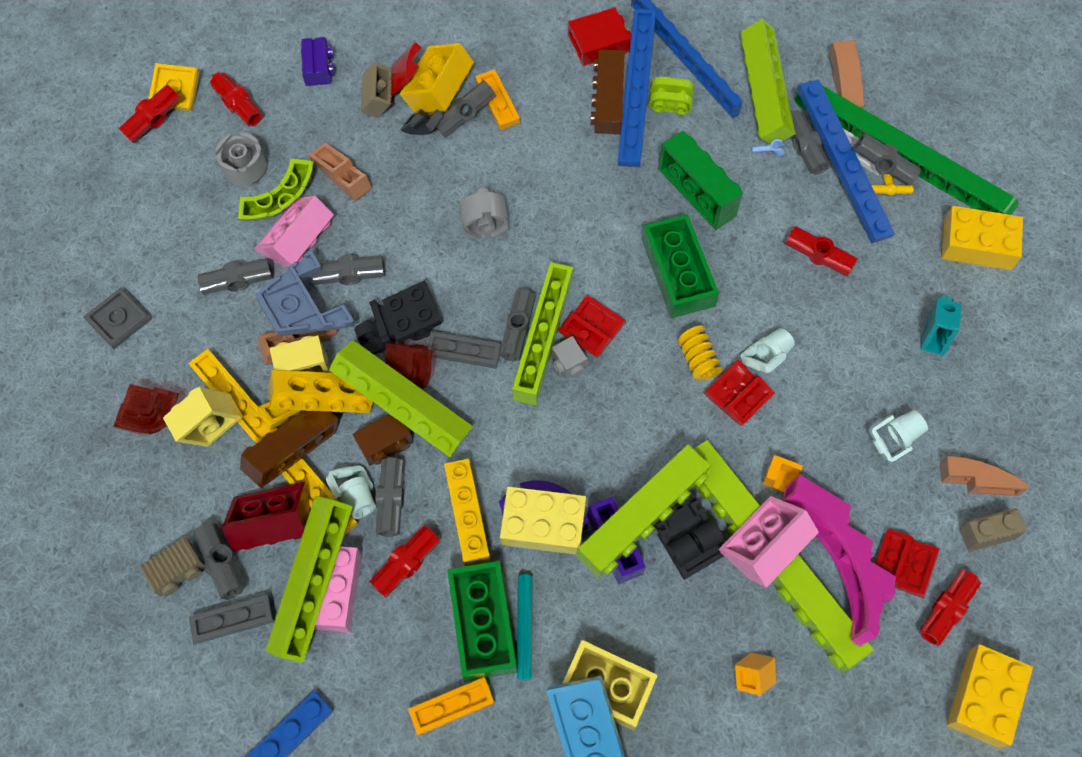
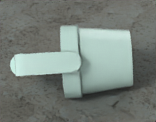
[740,328,795,373]
[869,410,928,462]
[326,466,376,519]

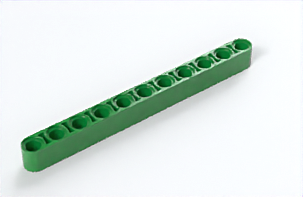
[795,80,1019,215]

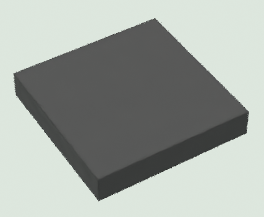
[83,287,152,350]

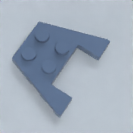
[255,250,354,337]

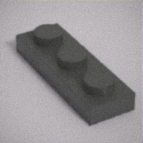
[425,331,501,369]
[189,595,274,644]

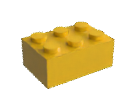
[400,43,474,112]
[941,206,1023,270]
[946,644,1033,749]

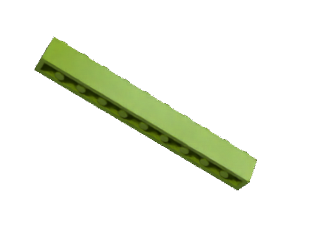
[694,440,874,673]

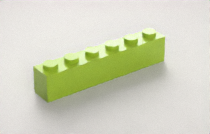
[741,19,795,144]
[512,262,573,406]
[329,340,473,457]
[576,445,711,579]
[265,496,353,663]

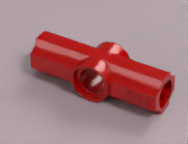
[209,71,263,127]
[118,84,181,143]
[785,226,858,277]
[369,525,441,598]
[918,569,982,646]

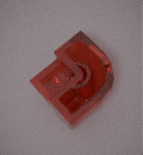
[385,342,434,390]
[113,384,179,435]

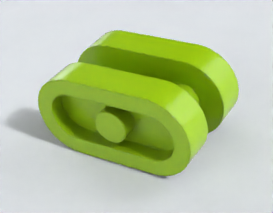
[649,77,694,115]

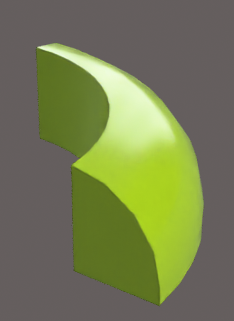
[238,158,313,222]

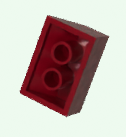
[222,481,310,552]

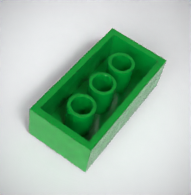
[658,130,743,231]
[641,214,719,318]
[447,561,517,682]

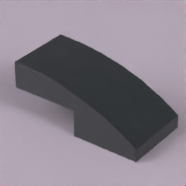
[400,109,444,135]

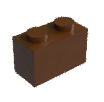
[353,414,413,466]

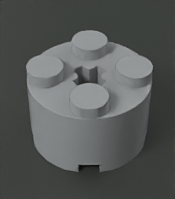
[216,132,267,187]
[459,188,509,240]

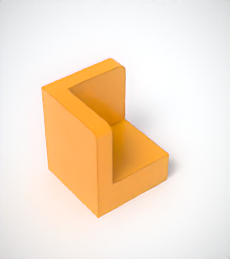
[762,455,803,492]
[735,652,777,696]

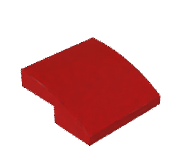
[390,42,422,96]
[558,295,626,358]
[703,359,775,426]
[875,529,940,599]

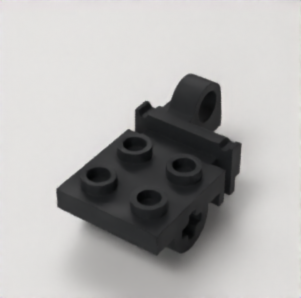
[354,280,442,355]
[653,489,724,580]

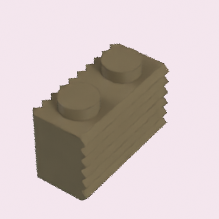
[361,62,393,118]
[959,508,1027,552]
[139,537,205,597]

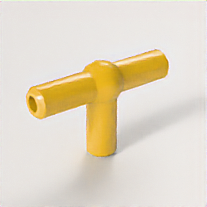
[871,174,914,196]

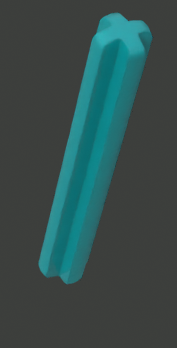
[517,574,532,681]

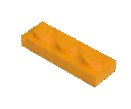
[475,69,520,131]
[408,677,495,736]

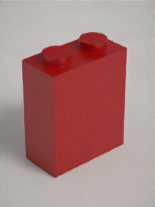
[568,7,632,66]

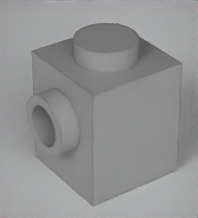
[552,336,587,379]

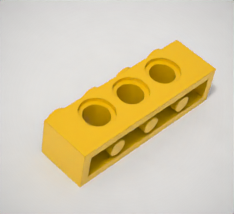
[268,370,373,413]
[444,459,490,567]

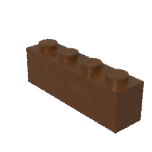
[591,50,625,135]
[240,410,338,489]

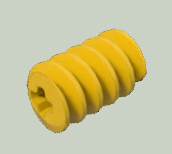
[678,325,723,381]

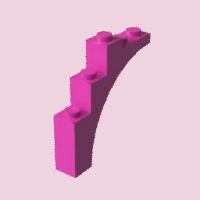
[782,474,896,646]

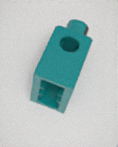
[920,295,962,356]

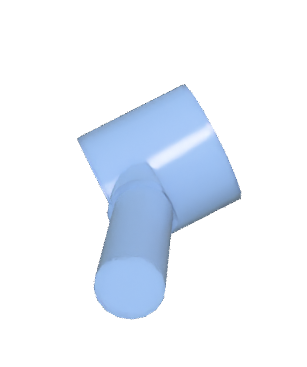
[752,139,785,156]

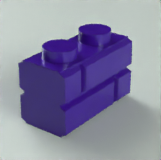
[301,37,335,86]

